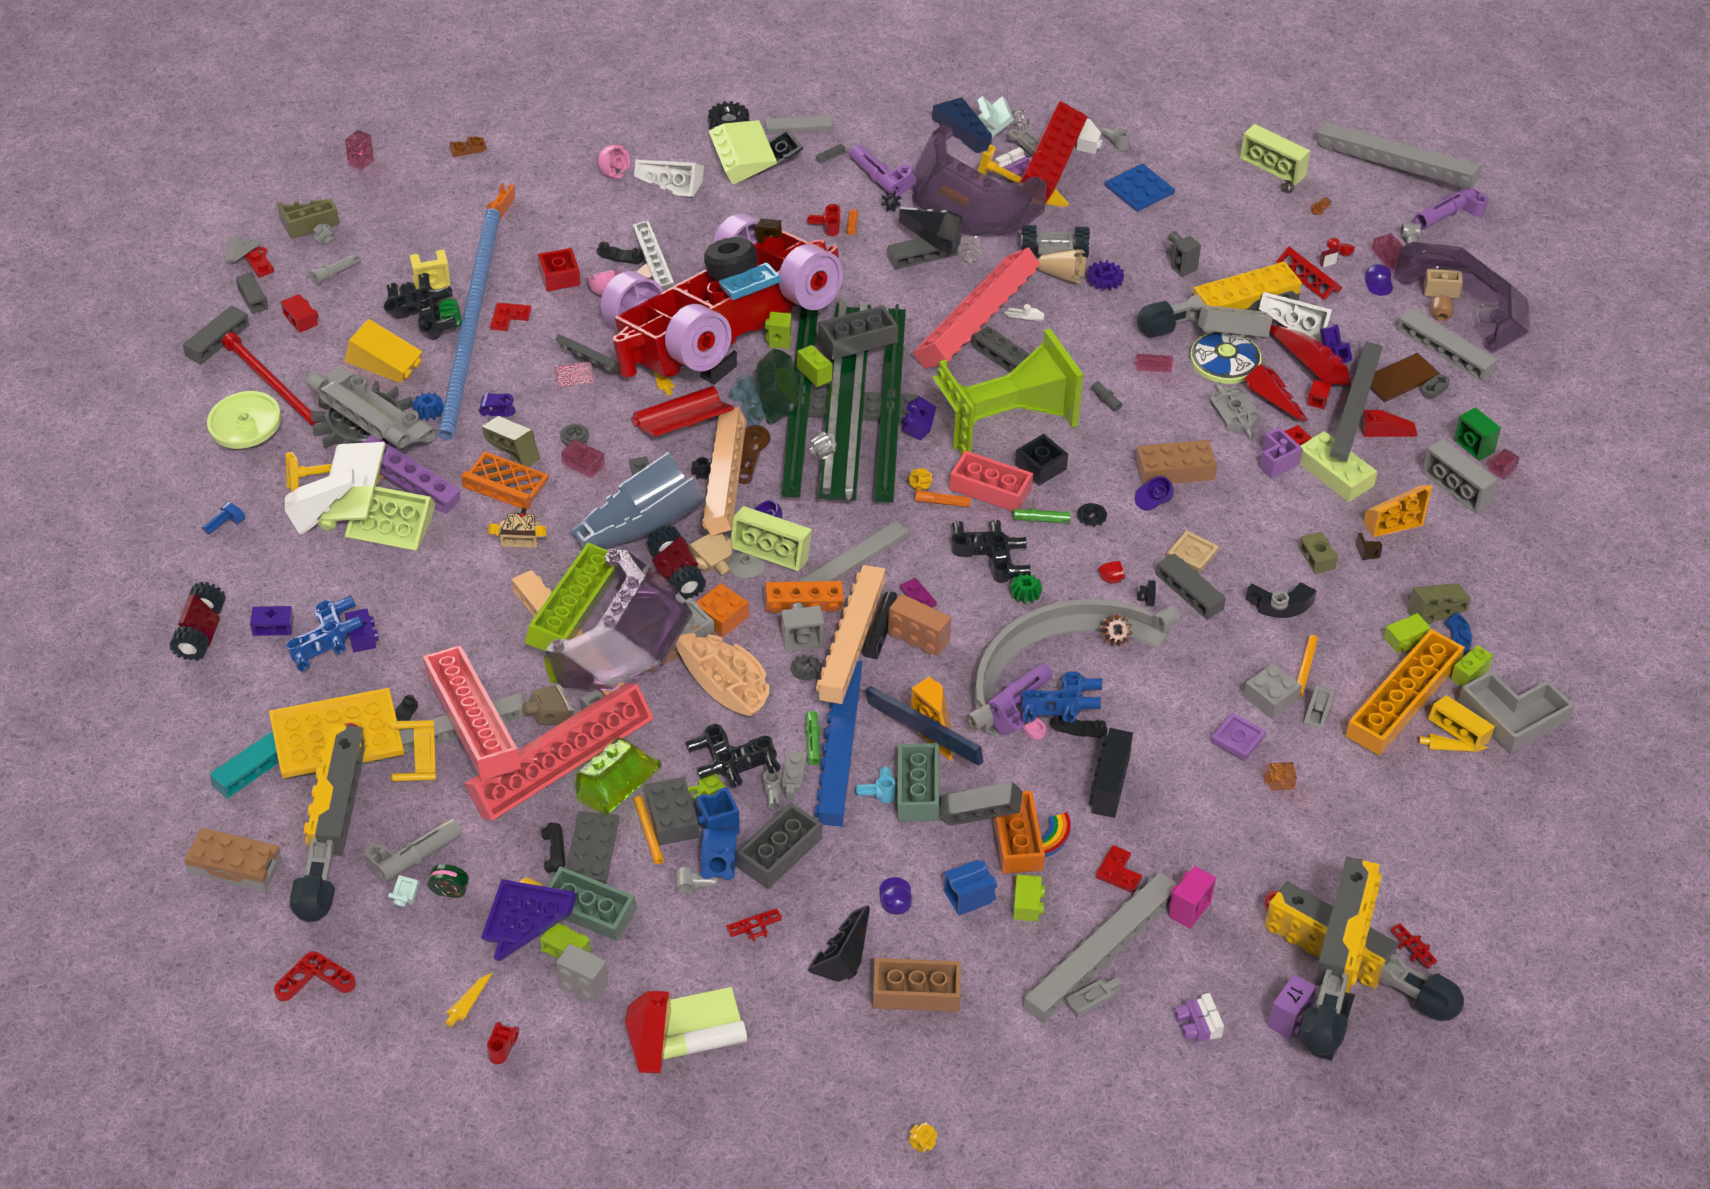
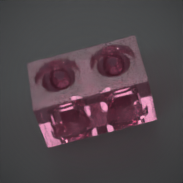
[345,130,374,171]
[1372,233,1410,270]

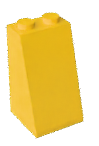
[344,319,423,383]

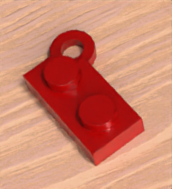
[244,247,275,278]

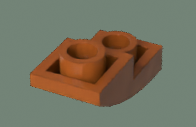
[449,136,487,157]

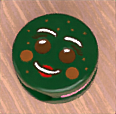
[428,864,469,898]

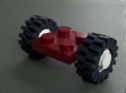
[647,525,706,600]
[170,582,226,661]

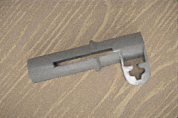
[365,818,462,883]

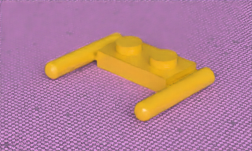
[389,720,436,781]

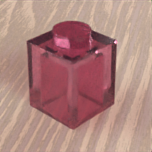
[1489,448,1520,480]

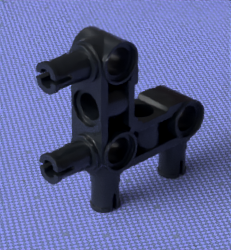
[384,273,457,340]
[951,520,1031,583]
[685,724,781,788]

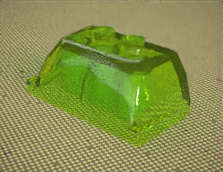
[575,737,662,815]

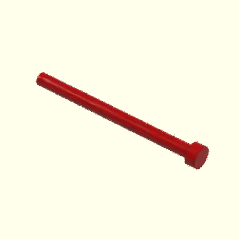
[222,332,318,426]

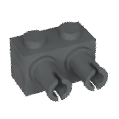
[1166,231,1201,277]

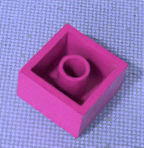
[1168,866,1216,929]

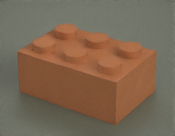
[888,594,951,656]

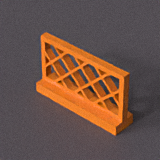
[461,451,549,510]

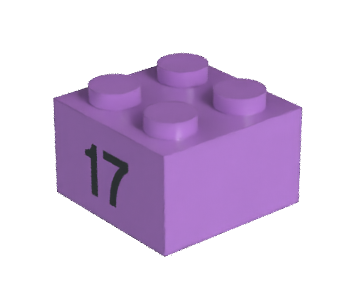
[1268,974,1317,1040]

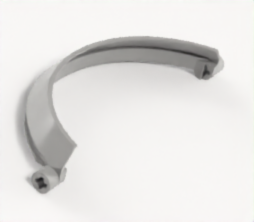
[967,599,1180,736]

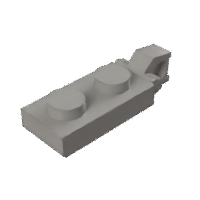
[782,751,807,800]
[1065,977,1123,1018]

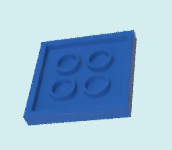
[1104,163,1175,212]

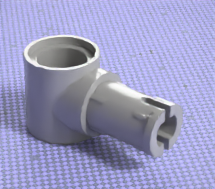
[1101,127,1129,151]
[1401,223,1421,252]
[763,769,781,810]
[676,867,717,894]

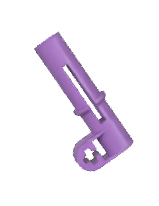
[850,145,916,196]
[1415,188,1488,229]
[986,663,1053,735]

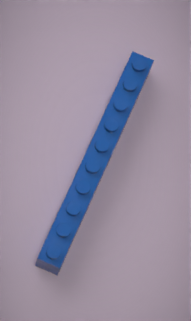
[815,661,862,827]

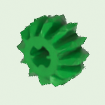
[439,298,462,329]
[1010,573,1043,604]

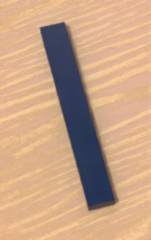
[866,686,983,766]

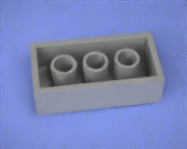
[1422,439,1498,514]

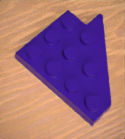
[481,879,578,961]

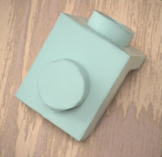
[388,875,420,907]

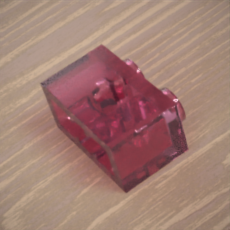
[561,439,605,478]

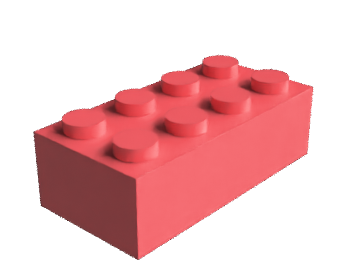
[949,451,1033,512]

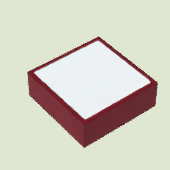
[1319,248,1339,267]

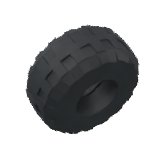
[704,237,758,281]

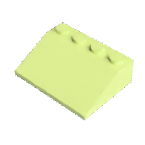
[709,120,777,184]
[345,486,436,551]

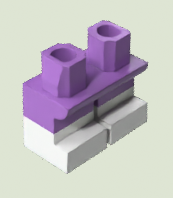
[995,147,1031,180]
[1174,993,1224,1042]

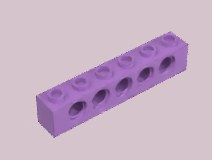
[363,435,461,514]

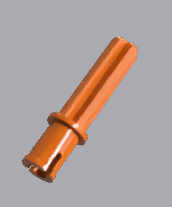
[915,490,971,507]

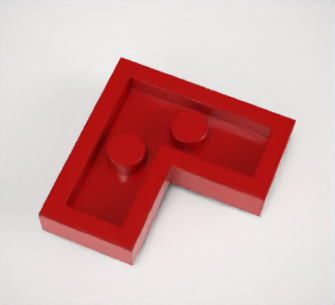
[490,302,532,331]
[1095,845,1142,894]

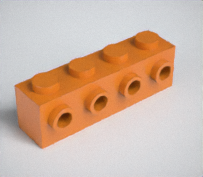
[764,581,844,613]

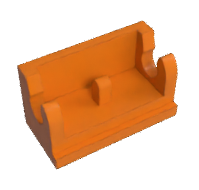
[487,183,515,218]

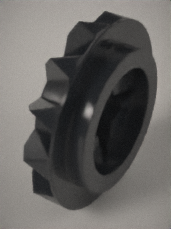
[1077,503,1107,527]

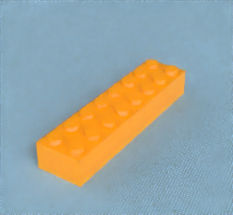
[1345,629,1465,756]

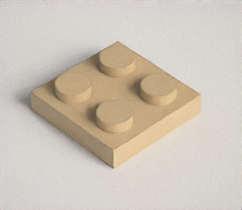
[1167,530,1219,574]

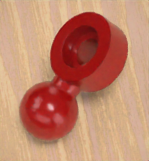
[1327,238,1355,256]

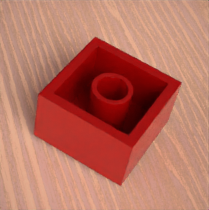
[538,248,580,292]

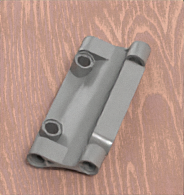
[306,367,436,449]

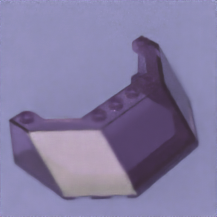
[911,124,1047,238]
[1394,242,1529,354]
[545,549,693,691]

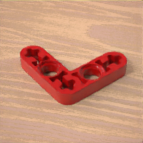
[274,951,356,1001]

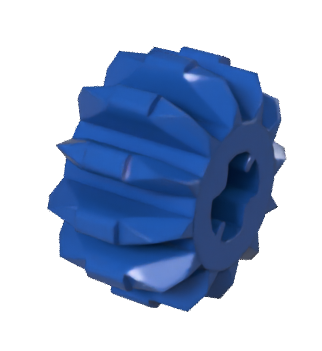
[412,392,444,422]

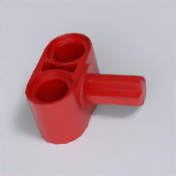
[807,204,841,237]

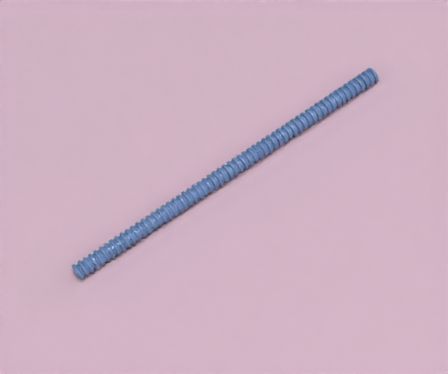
[438,208,500,440]

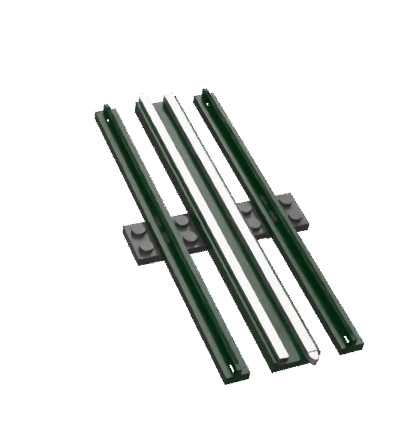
[773,297,918,503]

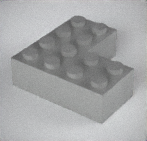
[1458,671,1575,753]

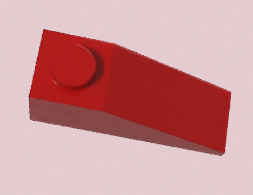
[1361,410,1417,437]

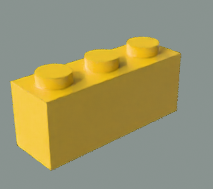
[1428,695,1495,751]

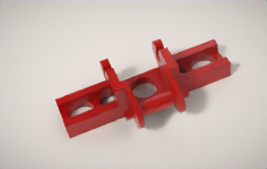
[726,908,782,942]
[1390,923,1437,969]

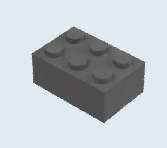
[645,777,699,846]

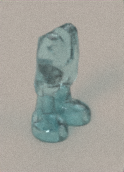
[729,375,765,426]

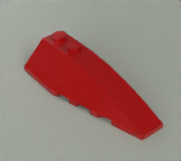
[1270,325,1351,386]

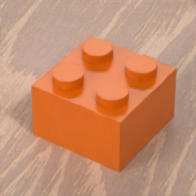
[695,583,749,637]

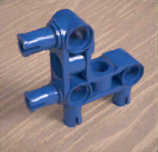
[286,595,363,671]
[1021,671,1103,722]

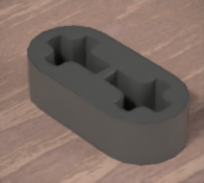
[1421,374,1450,399]

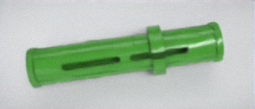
[1013,508,1071,524]
[805,711,821,765]

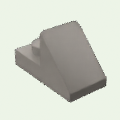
[225,235,260,263]
[1304,685,1336,729]

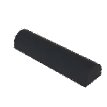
[862,592,897,660]

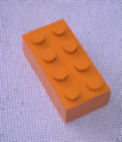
[992,790,1045,874]

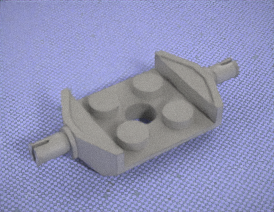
[1210,382,1261,440]

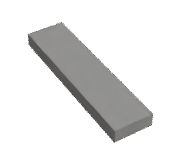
[765,116,832,133]

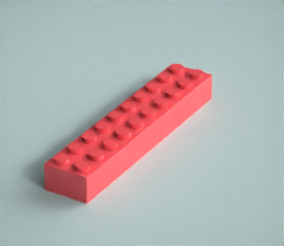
[913,247,1040,369]
[423,645,521,781]
[464,683,654,821]

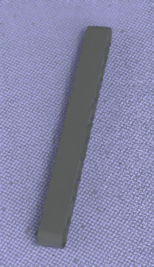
[1329,341,1383,462]

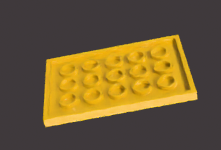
[269,688,404,779]

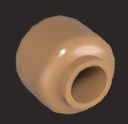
[1431,295,1454,321]

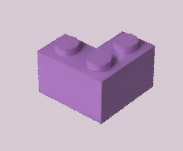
[1260,427,1303,478]

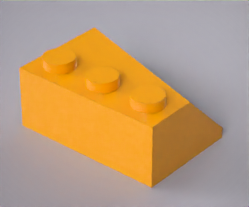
[1363,485,1433,537]
[911,676,953,761]

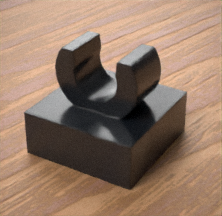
[1137,580,1156,606]

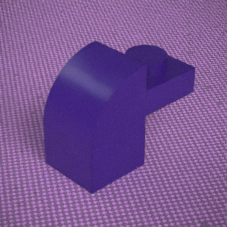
[1320,324,1353,363]

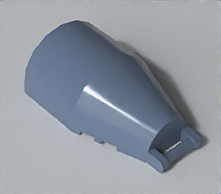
[571,452,705,549]

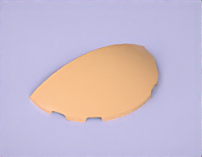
[674,633,769,716]

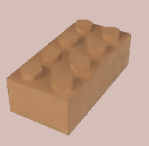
[1135,440,1217,485]
[873,958,961,1012]

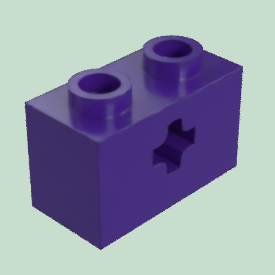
[903,396,937,440]
[250,606,294,636]
[344,608,379,653]

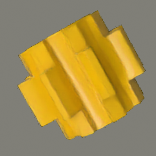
[908,468,933,491]
[909,1122,938,1153]

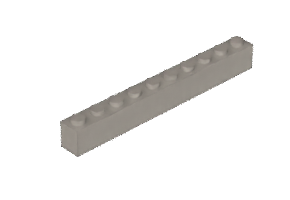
[1318,122,1480,189]
[1024,872,1179,1024]

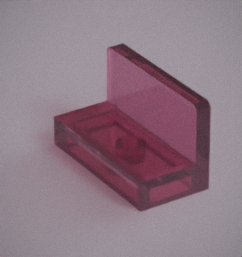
[1136,354,1173,373]
[554,362,594,388]

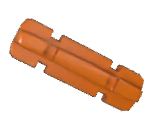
[846,209,858,235]

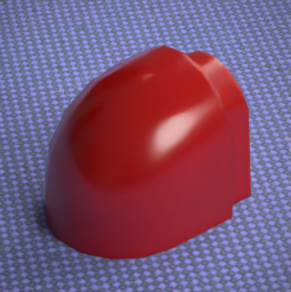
[1098,561,1125,584]

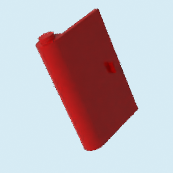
[631,386,734,437]

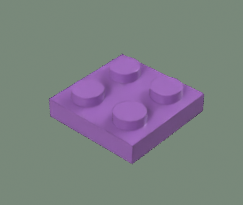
[1211,713,1267,761]

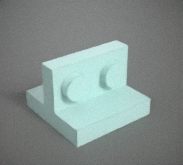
[978,96,1014,137]

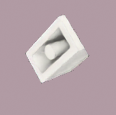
[1076,119,1103,154]

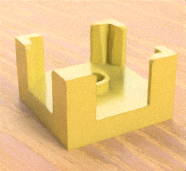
[410,250,450,289]

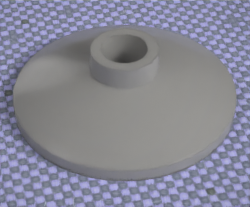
[727,551,765,579]

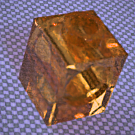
[1264,762,1297,791]

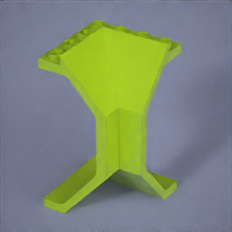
[932,328,1084,455]

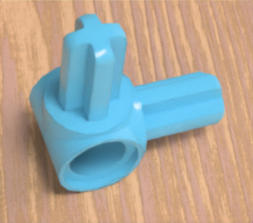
[856,766,896,803]

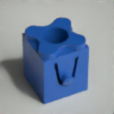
[696,787,740,834]
[701,829,737,880]
[944,859,997,915]

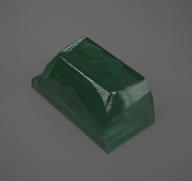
[756,349,798,425]

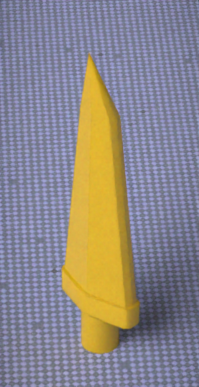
[653,370,675,396]
[1419,733,1488,752]
[445,972,493,1027]

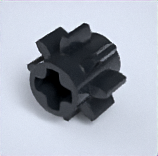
[881,190,901,211]
[691,457,712,479]

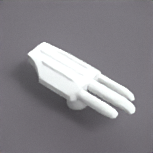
[1004,304,1044,321]

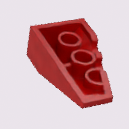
[1245,364,1308,422]
[625,991,671,1074]

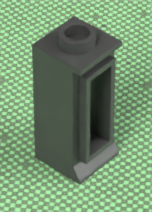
[236,272,269,314]

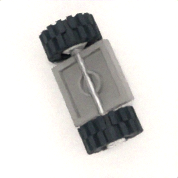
[1021,225,1090,258]

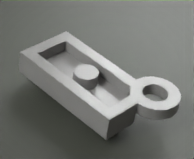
[1008,129,1039,155]

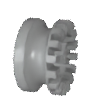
[1271,591,1289,610]

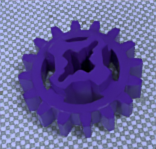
[1086,260,1124,291]

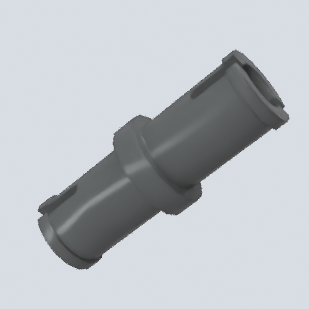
[1091,381,1123,412]

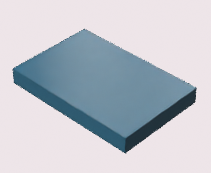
[719,263,782,300]

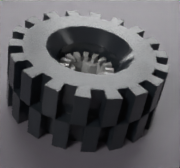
[708,101,749,130]

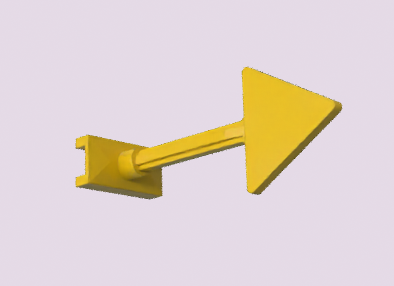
[975,145,1069,207]
[285,452,332,493]

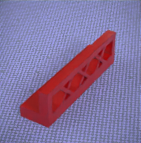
[1276,246,1343,300]

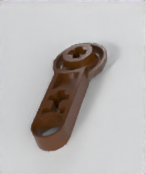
[738,425,771,484]

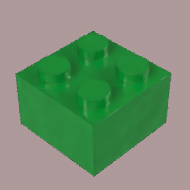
[1454,407,1501,461]

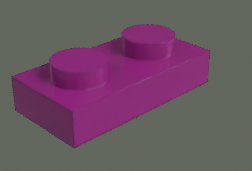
[900,578,937,608]

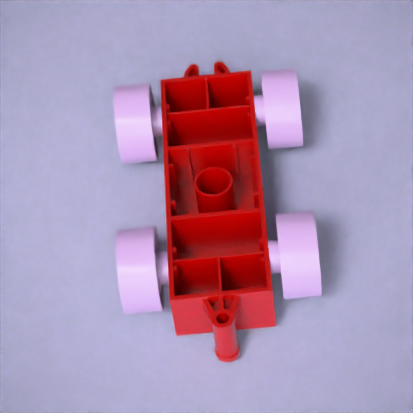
[601,214,843,377]

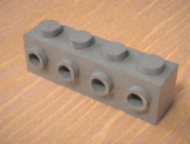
[1197,305,1273,339]

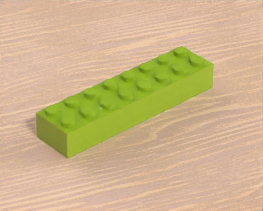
[525,542,622,658]

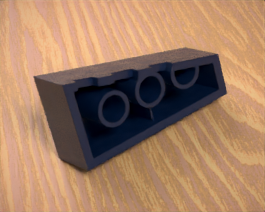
[932,97,992,153]

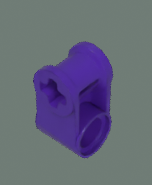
[479,393,515,417]

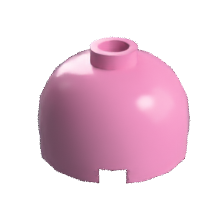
[598,145,630,178]
[587,269,621,295]

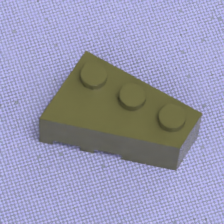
[277,199,340,239]
[482,416,541,467]
[1407,583,1471,624]

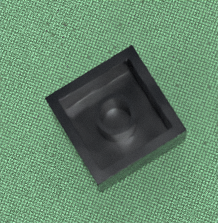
[1015,434,1068,486]

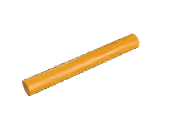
[1297,635,1318,697]
[633,796,664,865]

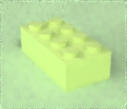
[1240,124,1310,185]
[1300,431,1377,502]
[731,506,812,571]

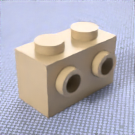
[1424,269,1463,298]

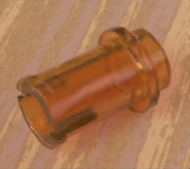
[1311,197,1331,215]

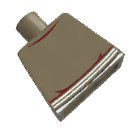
[522,684,574,725]

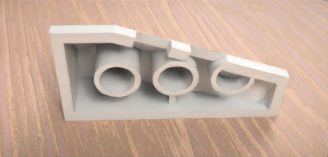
[634,160,704,197]
[1259,292,1332,344]
[285,468,355,534]

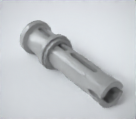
[310,253,361,285]

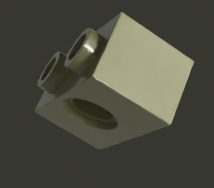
[1299,531,1338,574]

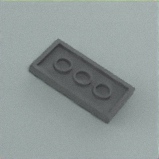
[555,334,620,375]
[566,811,619,884]

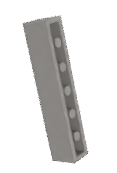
[1397,308,1498,381]

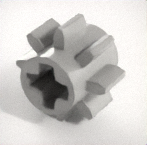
[313,223,335,244]

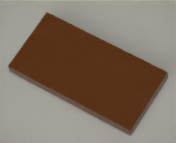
[1370,352,1440,403]

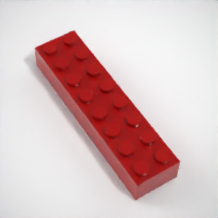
[1017,101,1088,204]

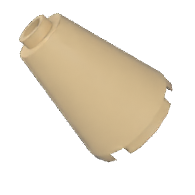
[1037,249,1086,284]

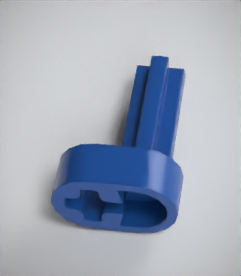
[202,502,246,534]

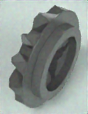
[560,424,589,447]
[791,654,822,680]

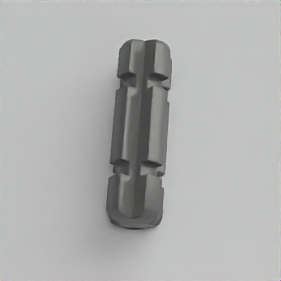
[816,144,845,163]

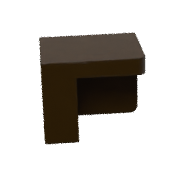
[756,218,782,243]
[1355,533,1383,560]

